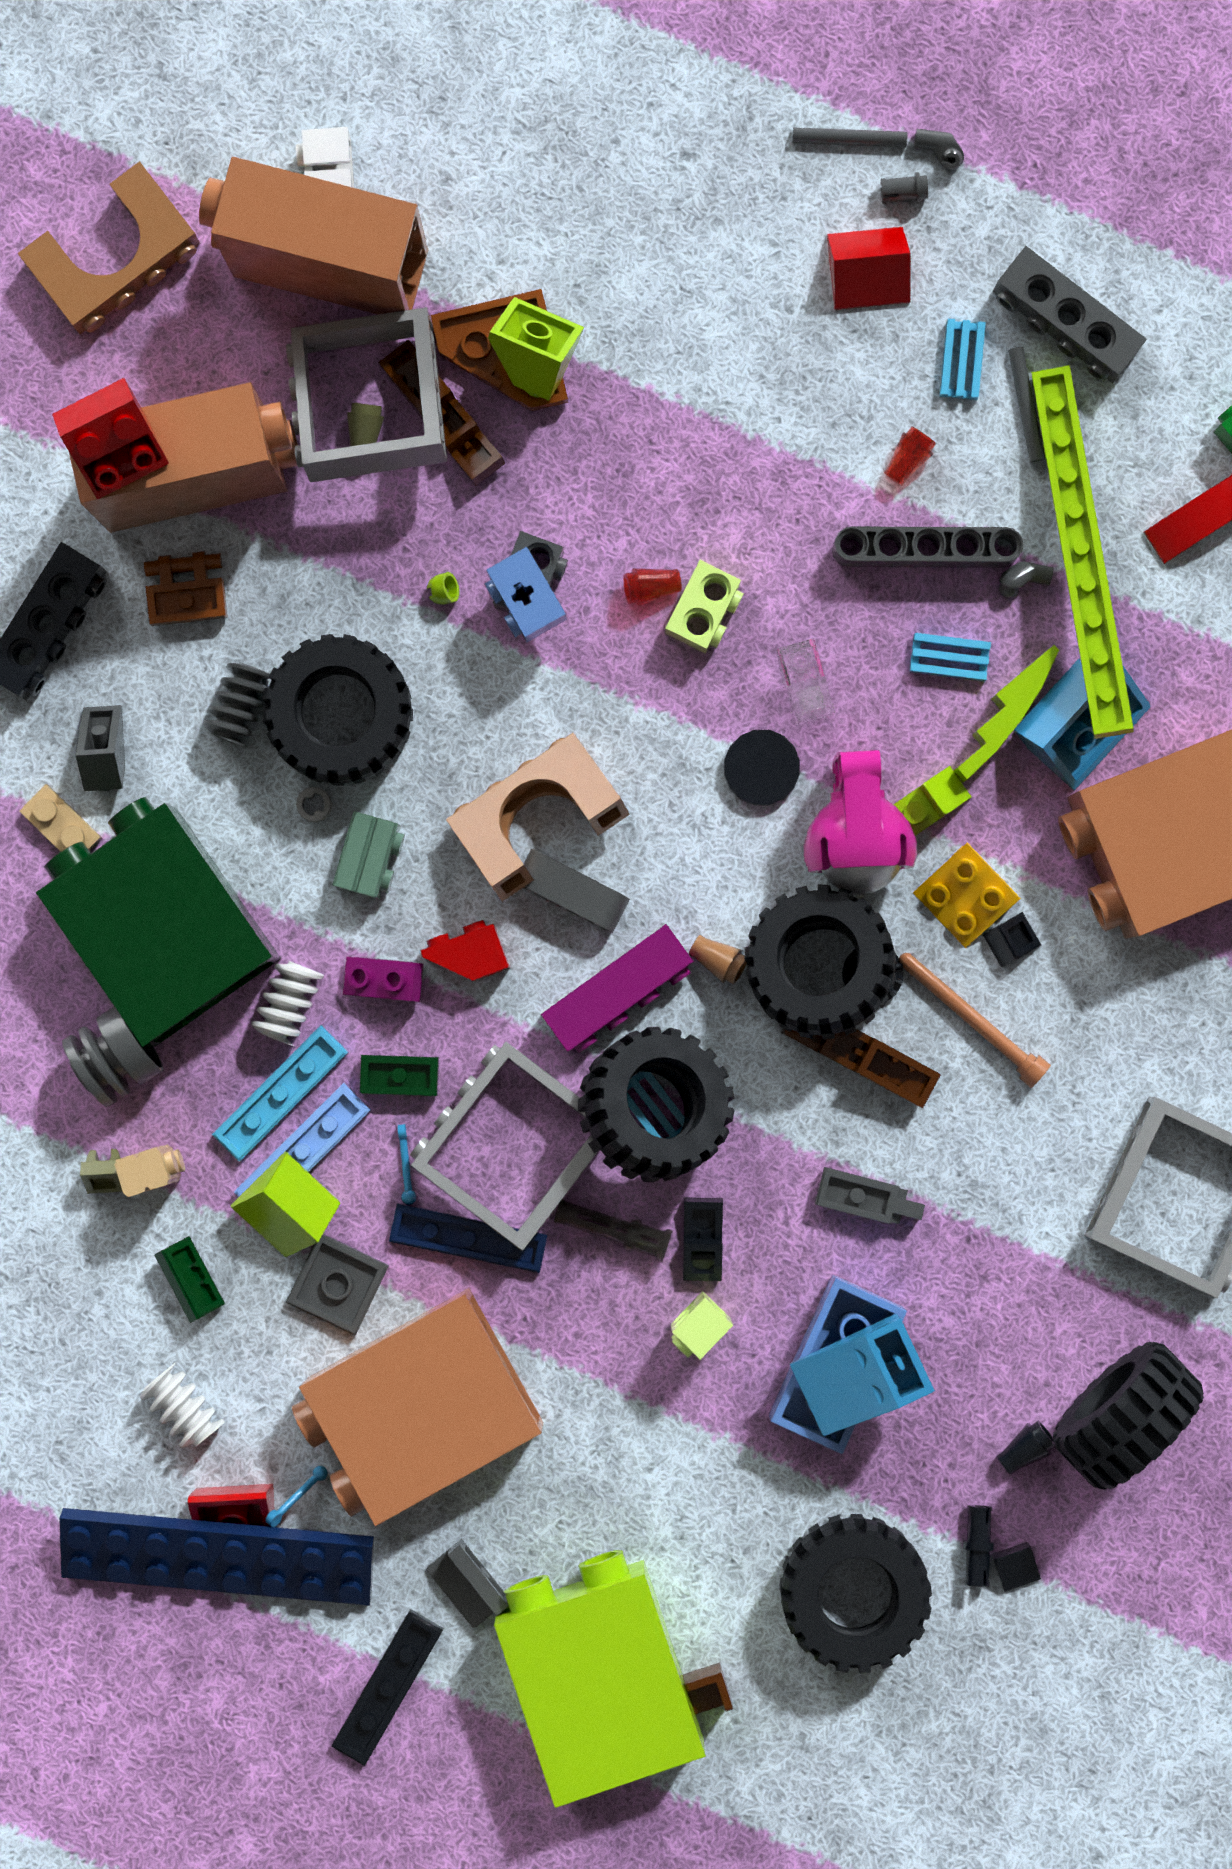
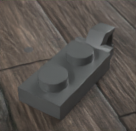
[815,1167,925,1224]

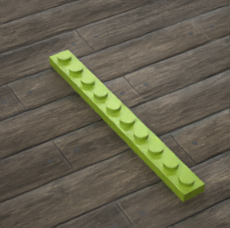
[1031,365,1134,739]

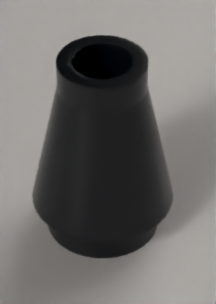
[997,1420,1055,1475]

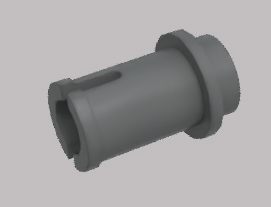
[880,172,928,204]

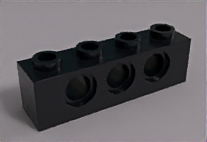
[0,542,107,701]

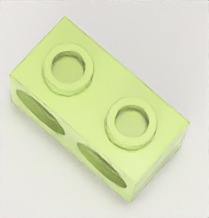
[665,560,744,654]
[671,1291,733,1360]

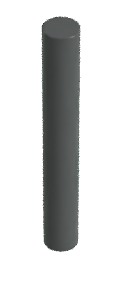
[792,127,907,147]
[1008,347,1045,463]

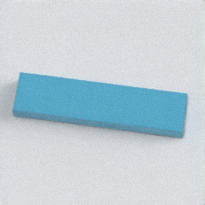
[212,1025,349,1162]

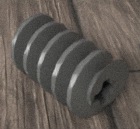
[203,663,270,748]

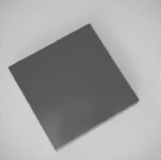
[286,1233,389,1336]

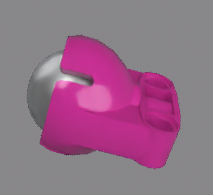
[804,750,917,894]

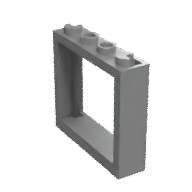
[286,307,447,483]
[410,1042,597,1251]
[1084,1096,1232,1299]

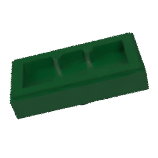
[154,1236,225,1323]

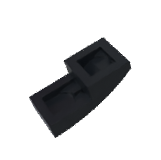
[683,1197,723,1281]

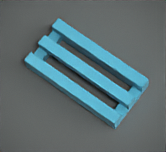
[939,318,986,400]
[909,633,991,682]
[627,1072,685,1139]

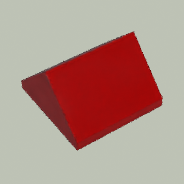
[827,227,911,310]
[188,1484,275,1527]

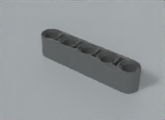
[832,526,1024,568]

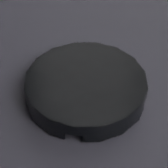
[724,730,800,806]

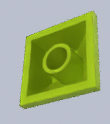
[488,297,584,401]

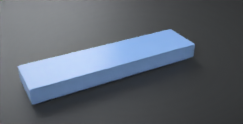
[234,1083,371,1197]

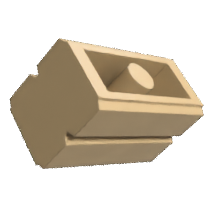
[114,1144,185,1197]

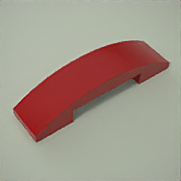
[1143,475,1232,564]

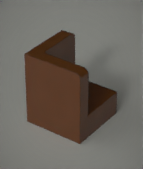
[683,1662,733,1715]

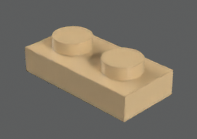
[19,784,102,852]

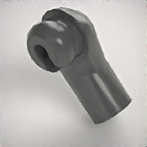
[914,128,964,170]
[998,561,1054,598]

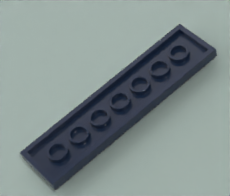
[59,1508,374,1606]

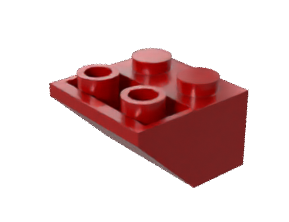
[52,378,169,500]

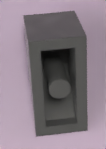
[76,705,125,791]

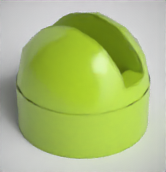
[427,572,459,605]

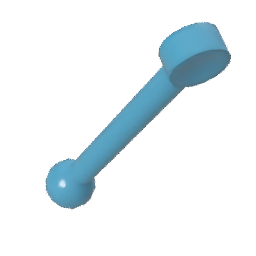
[398,1124,417,1205]
[266,1466,328,1527]

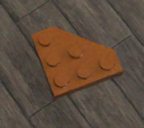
[430,289,569,411]

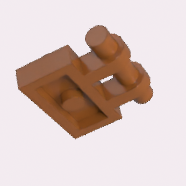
[144,551,228,626]

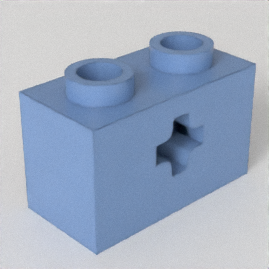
[484,547,567,643]

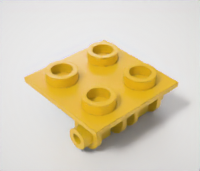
[913,842,1021,948]

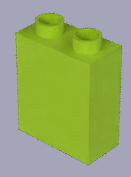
[494,1550,706,1808]

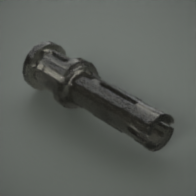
[554,1199,673,1263]

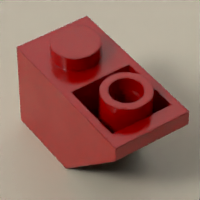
[420,920,510,981]

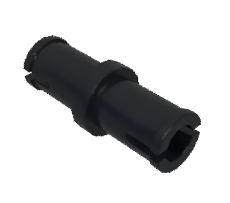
[963,1505,994,1587]

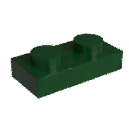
[360,1055,439,1096]

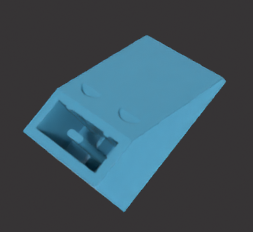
[790,1314,935,1436]

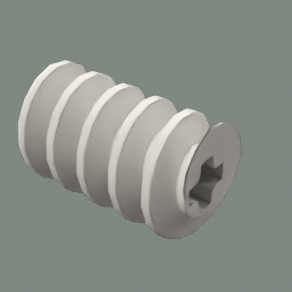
[251,960,324,1046]
[140,1362,225,1448]

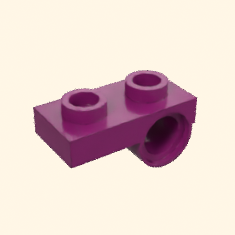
[343,956,424,1002]

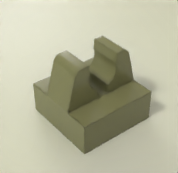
[80,1149,123,1194]

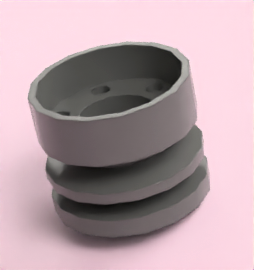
[62,1006,164,1107]

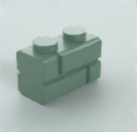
[332,811,405,899]

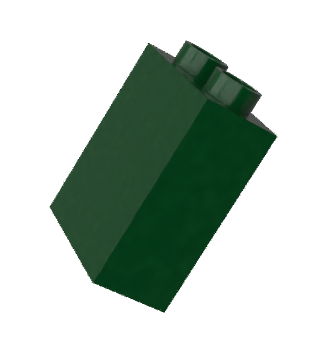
[36,797,281,1047]

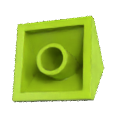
[230,1151,340,1257]

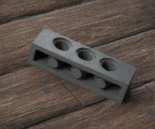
[993,246,1147,384]

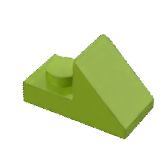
[893,766,971,836]

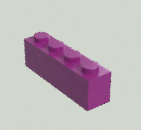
[541,924,694,1053]

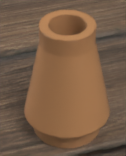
[689,935,747,985]

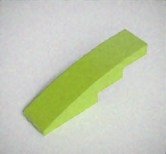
[954,645,1059,783]

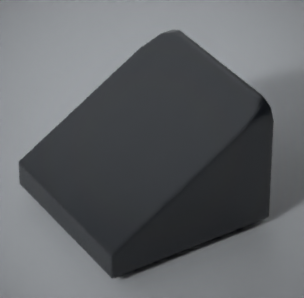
[983,912,1041,967]
[991,1542,1041,1592]

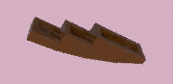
[378,339,505,486]
[781,1028,941,1108]

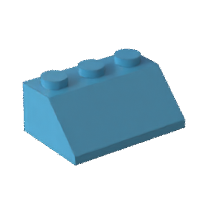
[1014,658,1151,791]

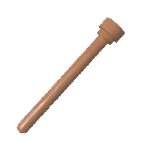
[899,953,1051,1088]

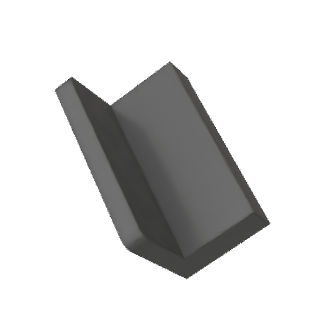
[427,1539,509,1628]

